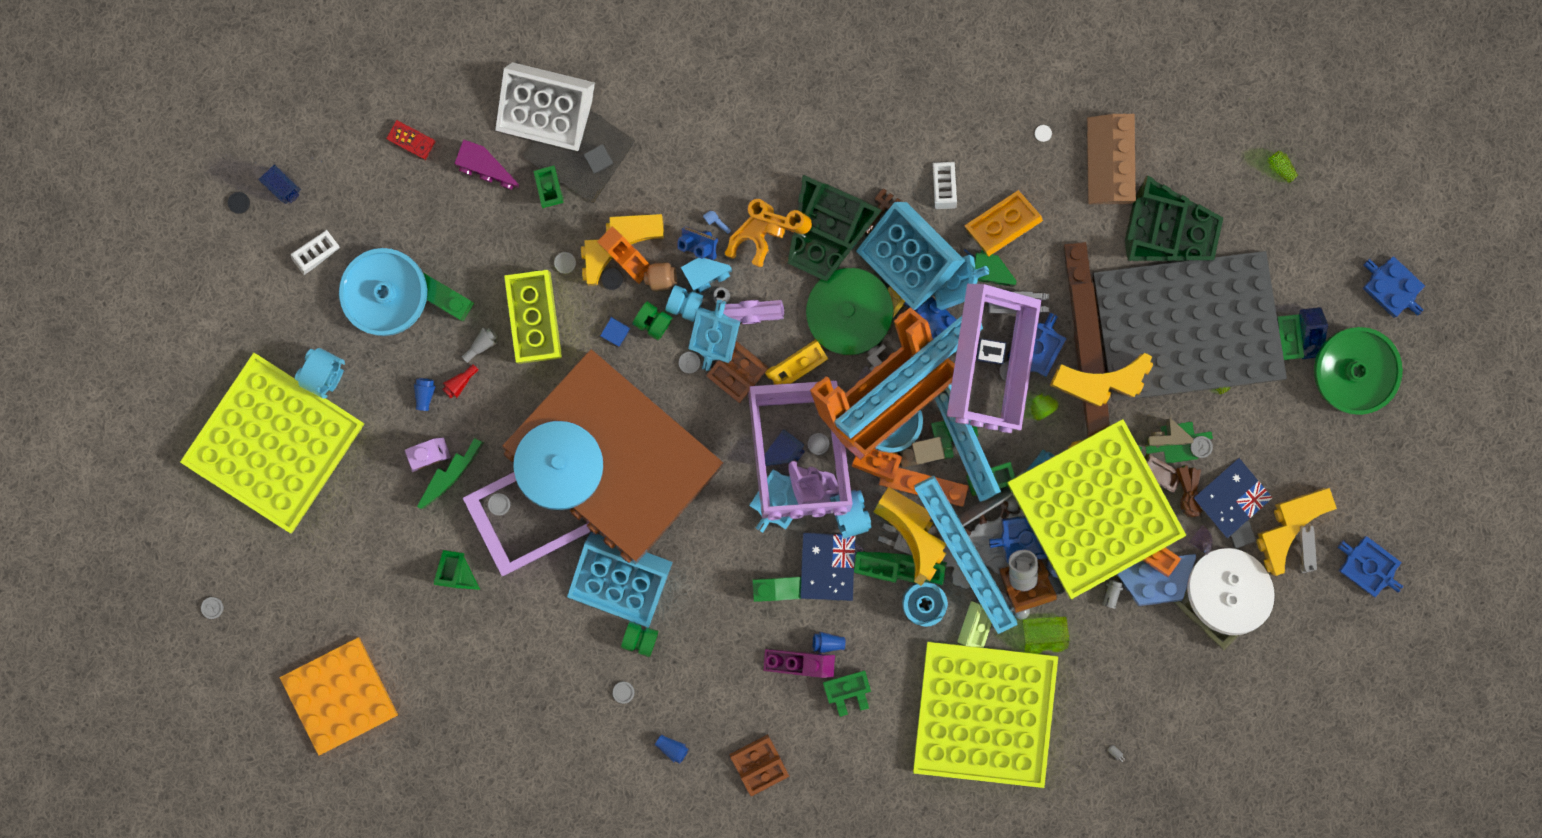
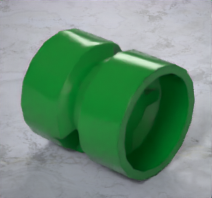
[632,301,673,341]
[621,621,659,658]

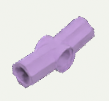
[723,300,784,324]

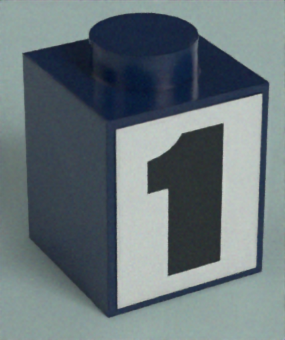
[975,338,1006,365]

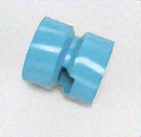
[665,285,704,322]

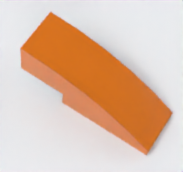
[597,226,650,284]

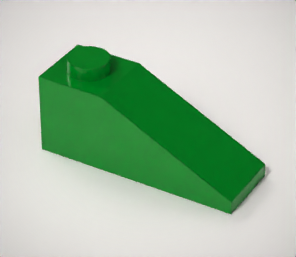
[423,272,475,322]
[753,576,801,602]

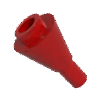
[442,364,479,399]

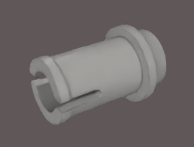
[713,287,730,303]
[1102,579,1123,609]

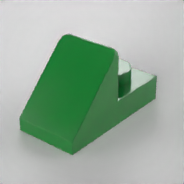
[534,165,564,209]

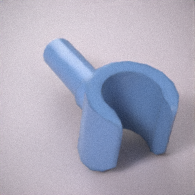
[703,211,731,234]

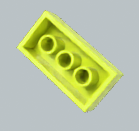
[504,270,562,364]

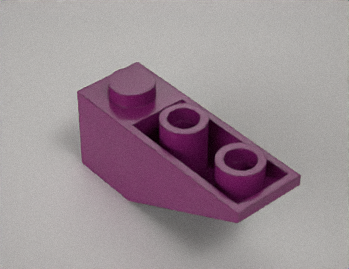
[455,139,520,190]
[763,649,835,678]

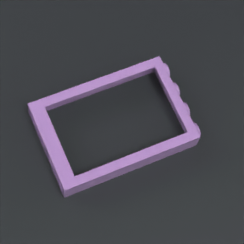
[947,283,1041,433]
[748,381,853,521]
[463,472,591,576]

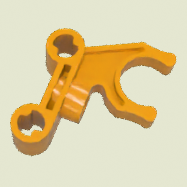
[725,199,812,267]

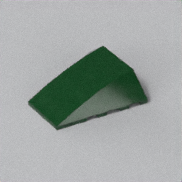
[788,175,882,281]
[1125,176,1223,261]

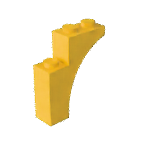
[581,214,664,286]
[1050,353,1153,407]
[874,487,946,586]
[1256,488,1337,576]

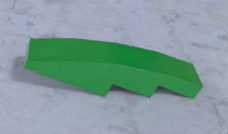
[417,438,485,509]
[854,552,947,585]

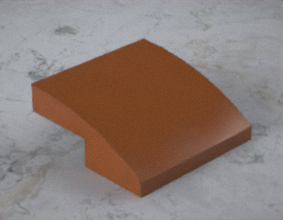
[706,341,769,403]
[999,559,1057,613]
[729,734,790,796]

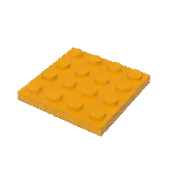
[279,637,398,756]

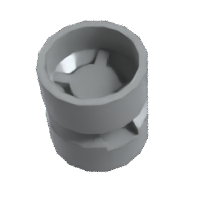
[1009,550,1038,591]

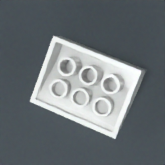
[495,62,595,151]

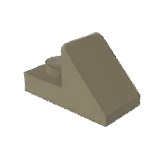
[1145,418,1193,447]
[899,437,945,468]

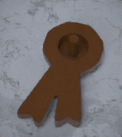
[1177,465,1203,517]

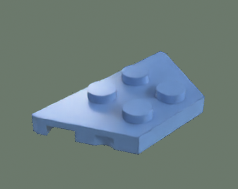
[1117,554,1196,606]

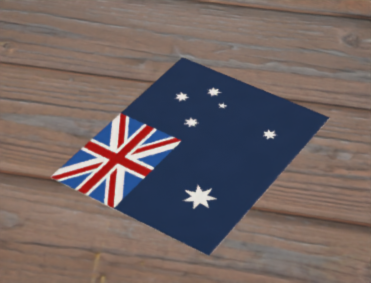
[1194,458,1272,538]
[801,533,855,601]

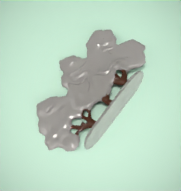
[940,486,1024,589]

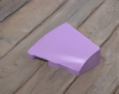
[789,461,839,505]

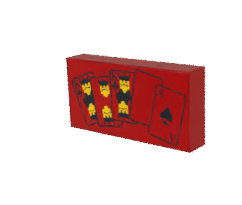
[386,120,436,160]

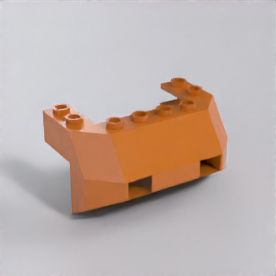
[810,307,955,460]

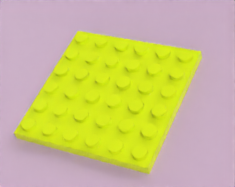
[180,353,365,534]
[1007,419,1186,599]
[913,641,1058,788]

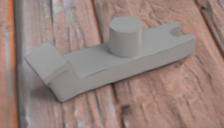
[1299,524,1317,574]

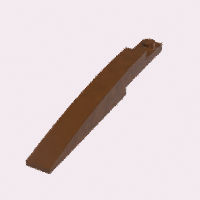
[1063,242,1110,437]

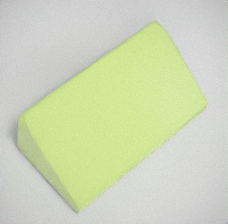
[957,601,992,648]

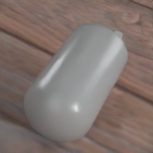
[1108,745,1125,762]

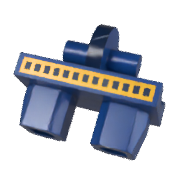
[677,227,718,260]

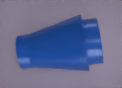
[414,378,436,411]
[812,632,845,653]
[655,735,689,764]

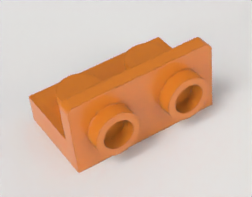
[852,449,902,482]

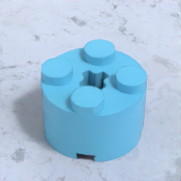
[295,348,345,399]
[830,490,872,539]
[902,581,948,627]

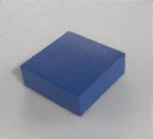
[600,317,630,347]

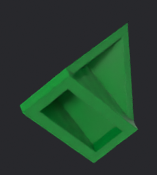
[434,550,480,590]

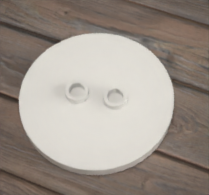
[1187,548,1274,635]

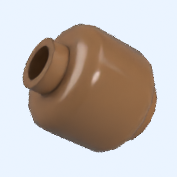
[644,262,677,292]

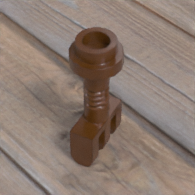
[864,188,901,236]

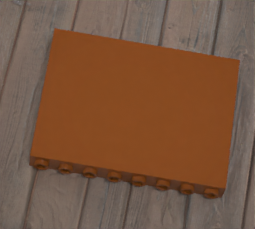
[502,349,723,565]

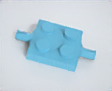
[931,255,989,310]
[689,300,740,371]
[749,469,798,533]

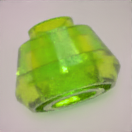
[1030,393,1059,421]

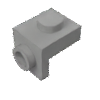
[866,344,886,372]

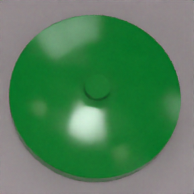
[806,268,894,356]
[1314,327,1403,415]

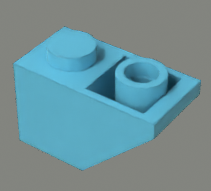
[681,258,732,293]

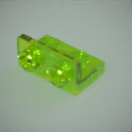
[1022,617,1070,654]

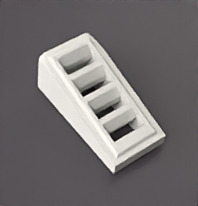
[933,162,957,209]
[291,230,340,275]

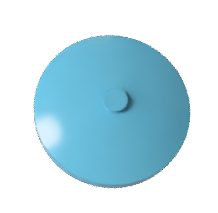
[339,248,427,336]
[514,421,603,510]

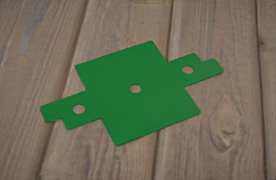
[1146,422,1213,464]

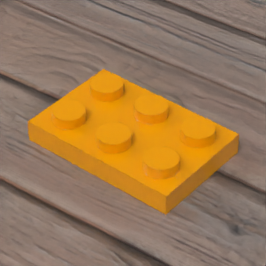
[964,190,1043,257]

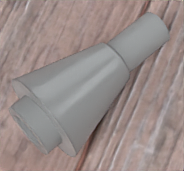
[462,328,498,363]

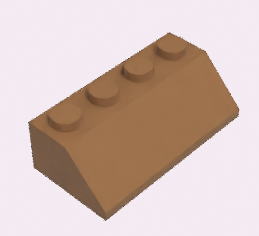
[1087,114,1136,204]

